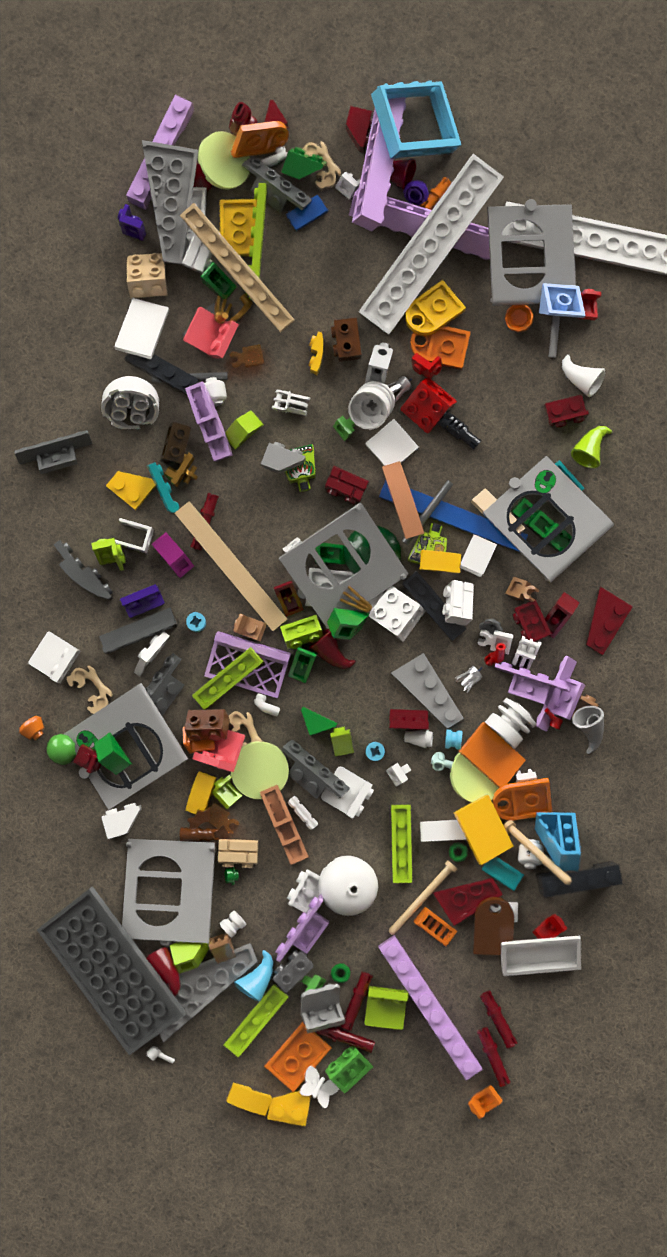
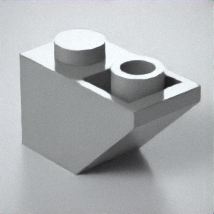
[261,442,306,474]

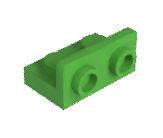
[325,1046,373,1094]

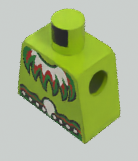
[285,444,316,492]

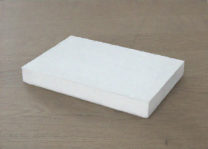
[114,298,169,359]

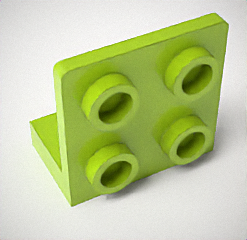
[365,986,408,1030]

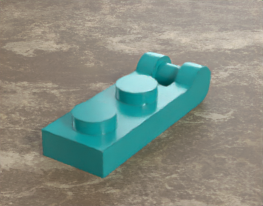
[147,462,179,513]

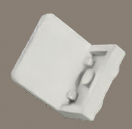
[321,766,374,818]

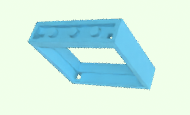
[371,80,461,159]

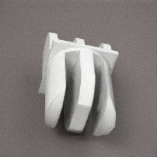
[272,390,310,416]
[512,636,541,670]

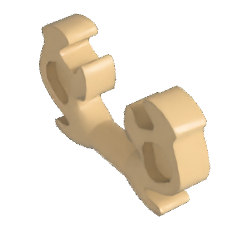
[303,142,341,191]
[67,666,113,714]
[228,711,262,747]

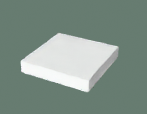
[365,419,419,466]

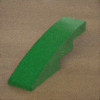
[511,497,572,552]

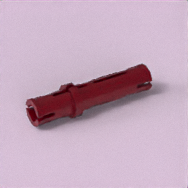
[190,493,219,551]
[340,971,373,1031]
[480,990,518,1049]
[316,1026,375,1053]
[477,1027,511,1087]

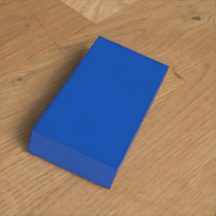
[286,195,328,232]

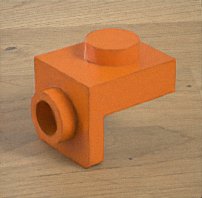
[468,1085,503,1119]

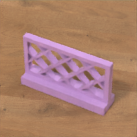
[204,631,291,698]

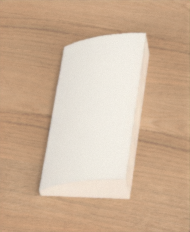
[501,936,581,976]

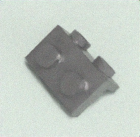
[273,950,314,992]

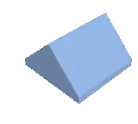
[539,283,585,318]

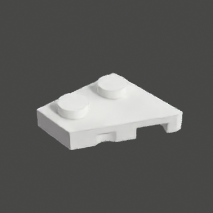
[134,631,169,677]

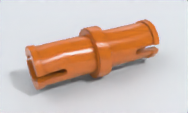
[420,177,452,210]

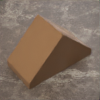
[209,933,236,964]

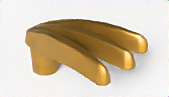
[229,294,252,322]
[214,296,232,324]
[340,586,372,613]

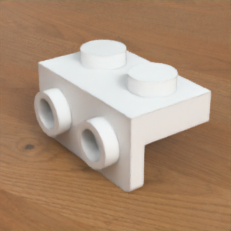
[287,869,320,913]

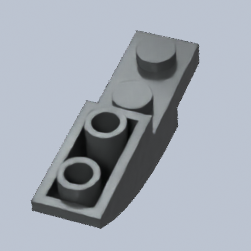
[54,540,113,601]

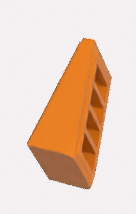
[413,907,458,947]

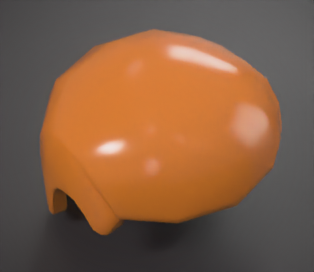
[505,304,534,333]

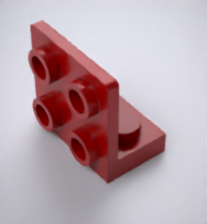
[400,378,457,433]

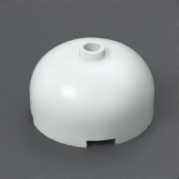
[101,376,159,429]
[318,856,378,916]

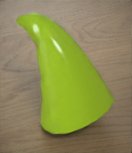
[571,426,612,469]

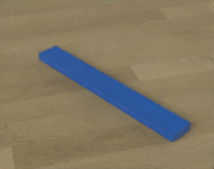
[379,480,528,553]

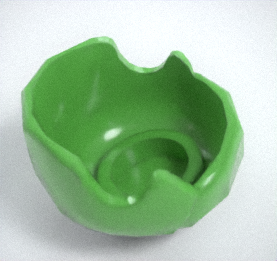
[47,734,76,765]

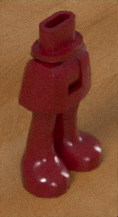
[229,102,258,136]

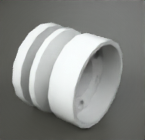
[349,381,395,430]
[485,698,536,749]

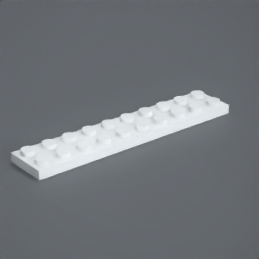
[359,154,504,334]
[502,202,667,275]

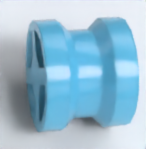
[186,612,206,632]
[445,730,462,750]
[366,742,385,761]

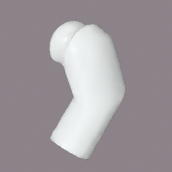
[254,693,280,717]

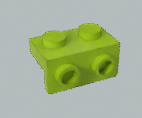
[92,538,126,571]
[280,615,324,649]

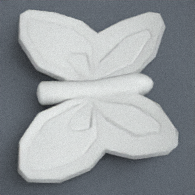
[300,1066,339,1108]

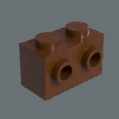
[331,317,362,362]
[184,709,230,741]

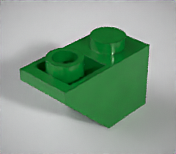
[282,147,327,179]
[327,608,369,640]

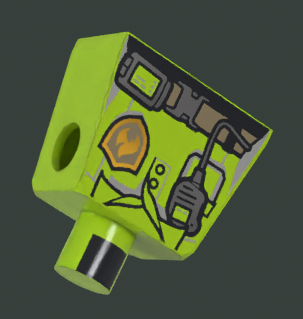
[408,523,447,565]

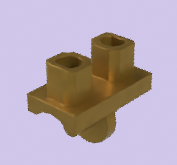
[164,453,198,487]

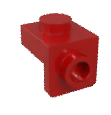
[577,289,601,320]
[412,353,442,379]
[532,914,567,939]

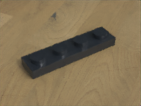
[124,353,199,396]
[402,571,466,642]

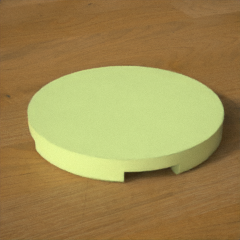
[198,132,250,190]
[231,741,289,799]
[450,753,499,802]

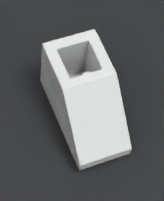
[101,803,142,839]

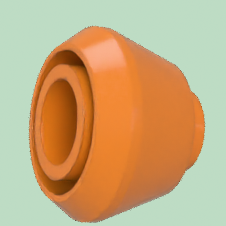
[19,716,45,740]

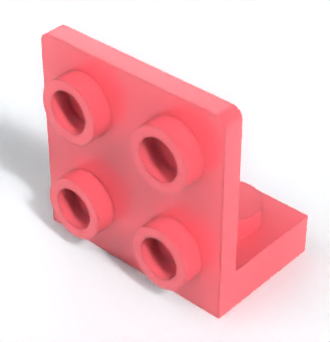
[183,307,239,358]
[192,730,245,772]

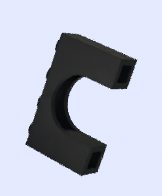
[536,861,623,898]

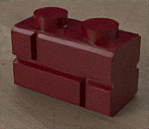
[325,466,369,505]

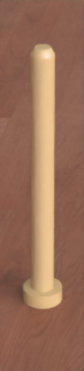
[504,820,571,885]
[388,860,458,935]

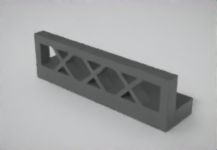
[99,608,178,654]

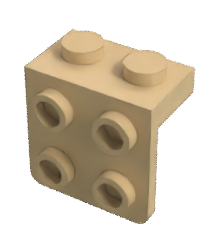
[127,253,168,299]

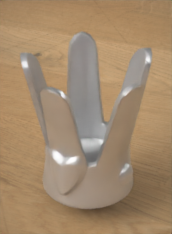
[387,376,412,402]
[455,666,482,693]

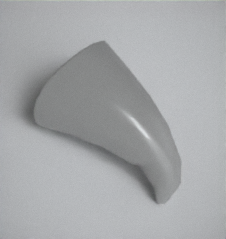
[572,706,604,754]

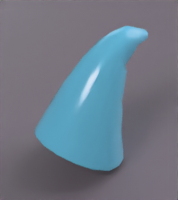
[234,950,273,1002]

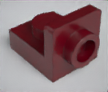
[73,744,102,774]

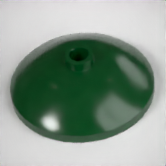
[344,525,401,574]

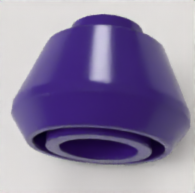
[404,180,429,206]

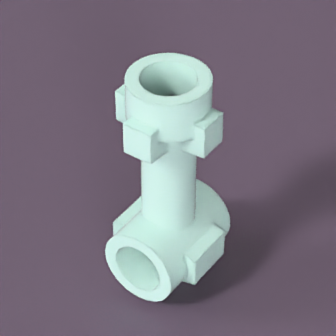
[431,752,453,771]

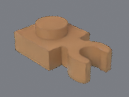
[505,577,539,602]

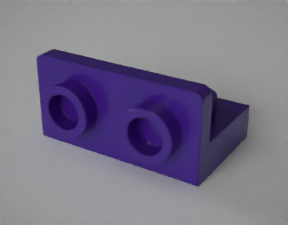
[117,204,146,241]
[120,584,165,618]

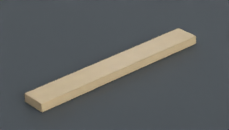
[180,203,295,333]
[175,501,287,631]

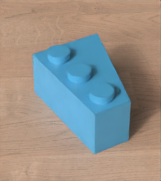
[535,812,581,871]

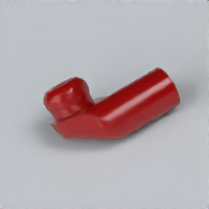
[484,643,506,666]

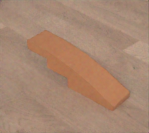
[382,461,424,539]
[260,785,309,865]

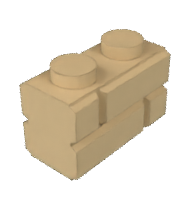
[218,839,259,868]

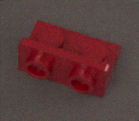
[544,394,589,428]
[512,599,552,642]
[389,709,429,730]

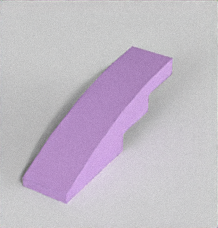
[185,381,233,462]

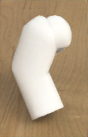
[261,147,287,167]

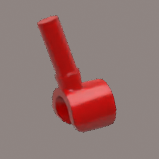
[545,708,563,730]

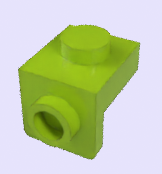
[212,775,242,810]

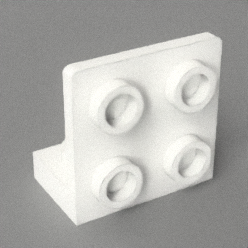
[369,586,426,642]
[28,631,81,683]

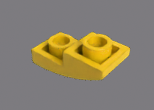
[309,331,323,375]
[420,550,461,573]
[185,771,217,814]
[226,1083,272,1116]

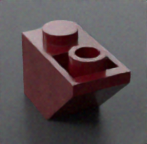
[346,106,373,153]

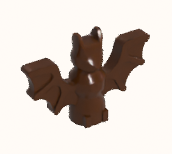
[180,808,219,842]

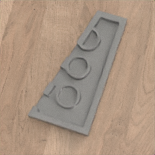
[391,653,464,729]

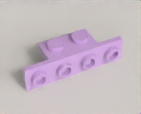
[536,656,585,732]
[494,662,571,705]
[276,893,329,962]

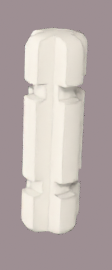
[288,796,318,830]

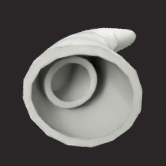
[562,354,605,397]

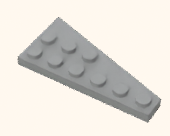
[142,140,199,265]
[160,943,258,1042]

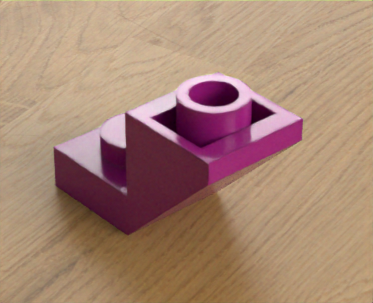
[151,532,194,578]

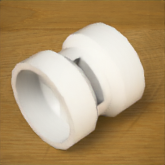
[219,910,247,938]

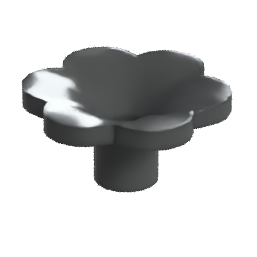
[479,618,503,635]

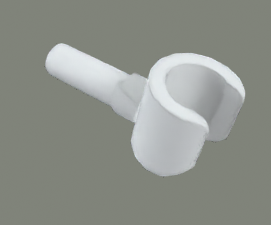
[147,1046,175,1064]

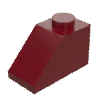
[545,592,580,639]

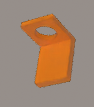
[183,727,215,754]

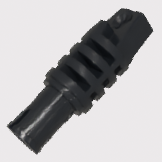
[438,411,482,450]

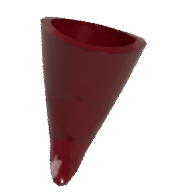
[390,158,417,189]
[309,629,356,669]
[146,947,180,997]

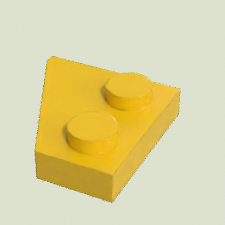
[106,471,156,510]
[267,1091,311,1126]

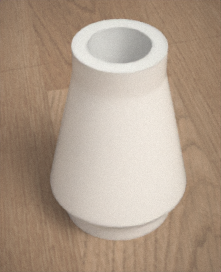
[404,730,433,748]

